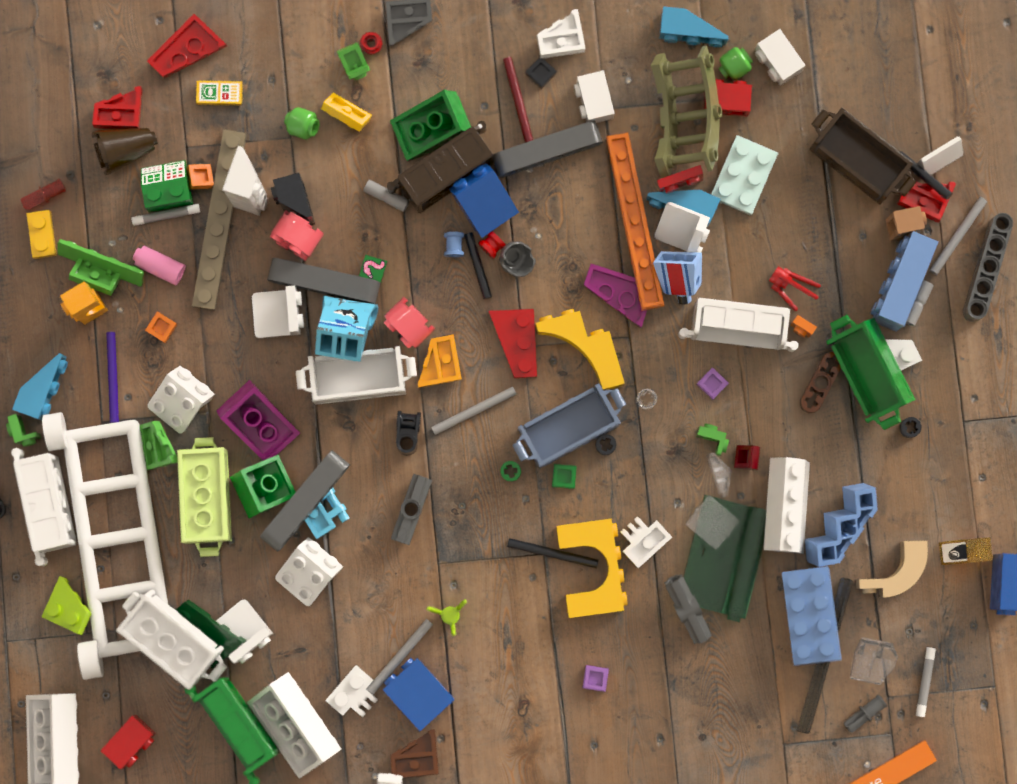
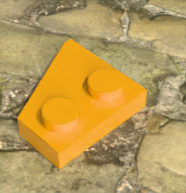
[418,335,462,388]

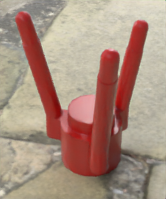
[769,266,821,311]

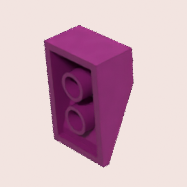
[216,380,300,461]

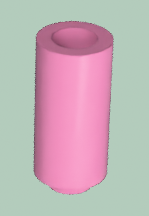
[132,246,186,285]

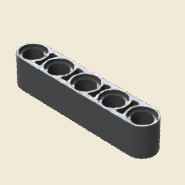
[493,121,603,178]
[963,213,1013,322]
[267,258,381,304]
[260,450,350,552]

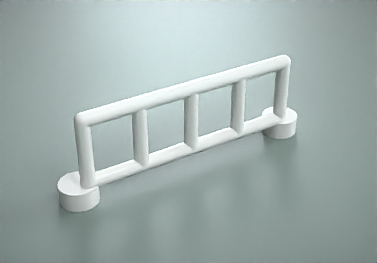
[42,412,168,680]

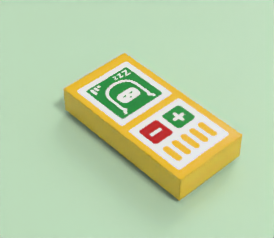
[196,81,243,105]

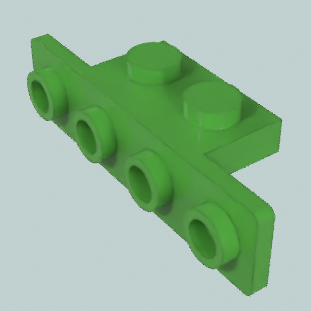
[58,239,144,296]

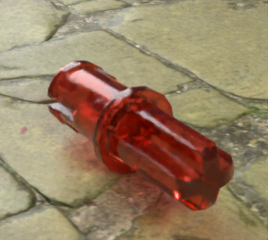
[21,178,66,210]

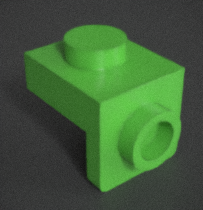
[337,42,370,80]
[6,414,41,447]
[696,424,729,457]

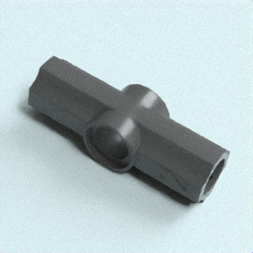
[391,474,432,546]
[664,574,712,644]

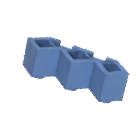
[805,483,877,567]

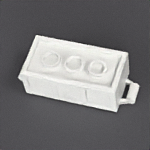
[678,298,798,352]
[296,346,417,405]
[11,448,77,566]
[116,590,227,690]

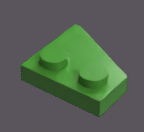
[140,421,178,470]

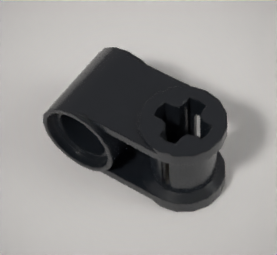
[396,411,421,456]

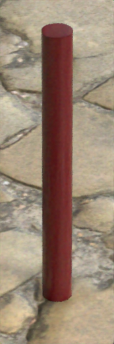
[503,57,533,143]

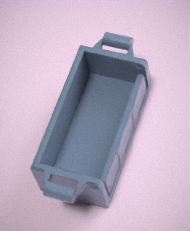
[512,383,627,469]

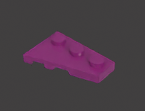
[584,264,647,328]

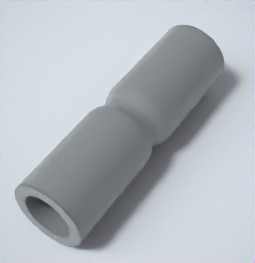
[363,180,410,212]
[906,280,934,327]

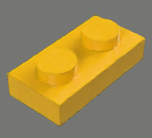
[321,93,371,132]
[27,210,57,259]

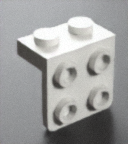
[654,202,710,253]
[252,286,304,338]
[148,366,215,434]
[275,537,343,606]
[216,600,273,664]

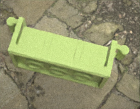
[177,437,232,557]

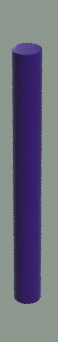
[106,332,119,423]

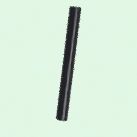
[507,538,598,568]

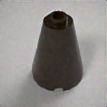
[92,128,158,175]

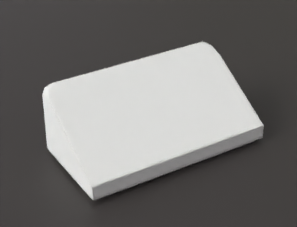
[918,136,963,175]

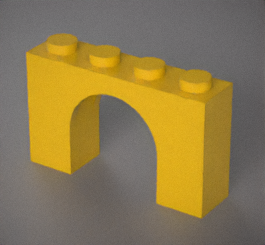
[556,519,628,618]

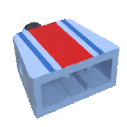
[653,251,702,304]

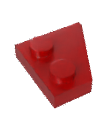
[92,86,142,129]
[657,165,703,194]
[897,182,956,223]

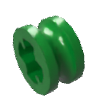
[500,461,521,482]

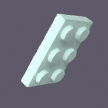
[711,135,778,215]

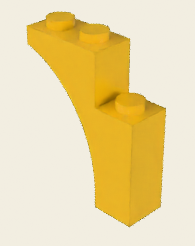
[536,309,625,391]

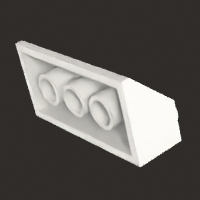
[223,146,269,216]
[764,457,810,554]
[247,673,341,779]
[26,693,79,784]

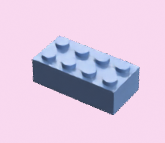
[870,231,938,332]
[782,566,842,666]

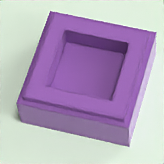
[696,367,729,400]
[582,665,609,692]

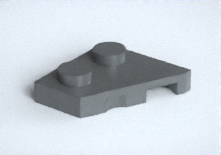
[386,0,432,46]

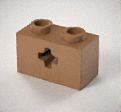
[885,206,927,242]

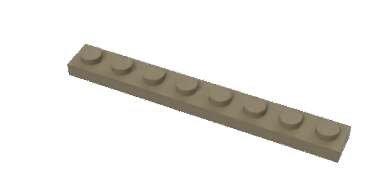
[192,129,247,311]

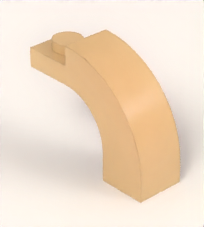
[856,541,928,598]

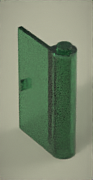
[683,495,766,623]

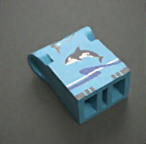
[315,296,378,362]

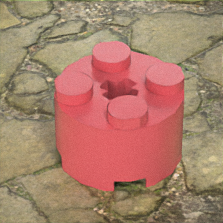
[270,210,324,261]
[383,297,435,349]

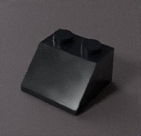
[270,173,315,225]

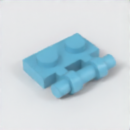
[305,487,350,539]

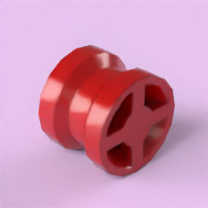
[478,231,506,259]

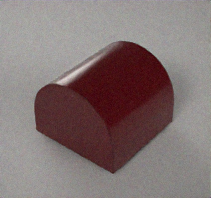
[734,445,760,470]

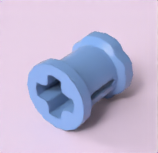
[444,232,464,257]

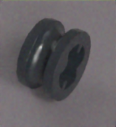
[899,417,922,438]
[595,434,616,455]

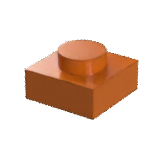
[186,164,214,189]
[145,311,178,343]
[790,315,817,337]

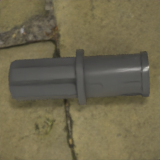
[844,695,887,733]

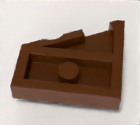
[390,729,439,779]

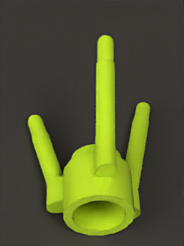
[427,600,467,636]

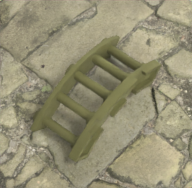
[651,45,722,178]

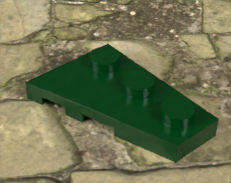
[176,600,247,669]

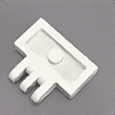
[620,516,672,568]
[325,665,378,717]

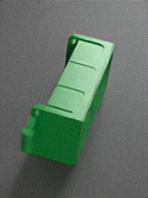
[826,315,916,430]
[185,677,279,784]

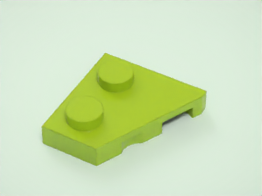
[42,576,91,635]

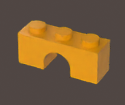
[60,282,108,324]

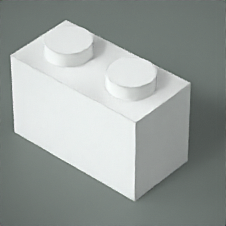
[755,29,806,86]
[574,70,615,123]

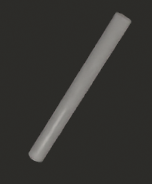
[929,197,987,275]
[431,386,517,435]
[366,619,433,695]

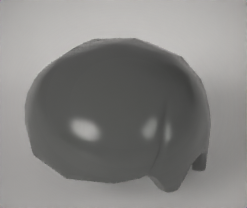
[499,241,536,277]

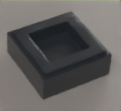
[525,57,557,89]

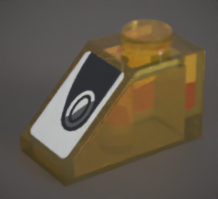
[939,538,993,565]

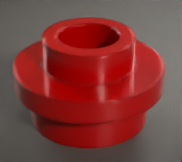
[360,32,382,55]

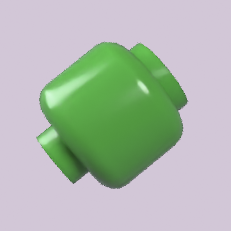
[718,47,753,81]
[284,107,320,140]

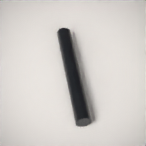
[900,151,953,200]
[464,232,492,300]

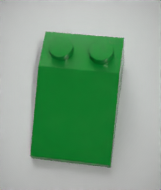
[390,90,471,161]

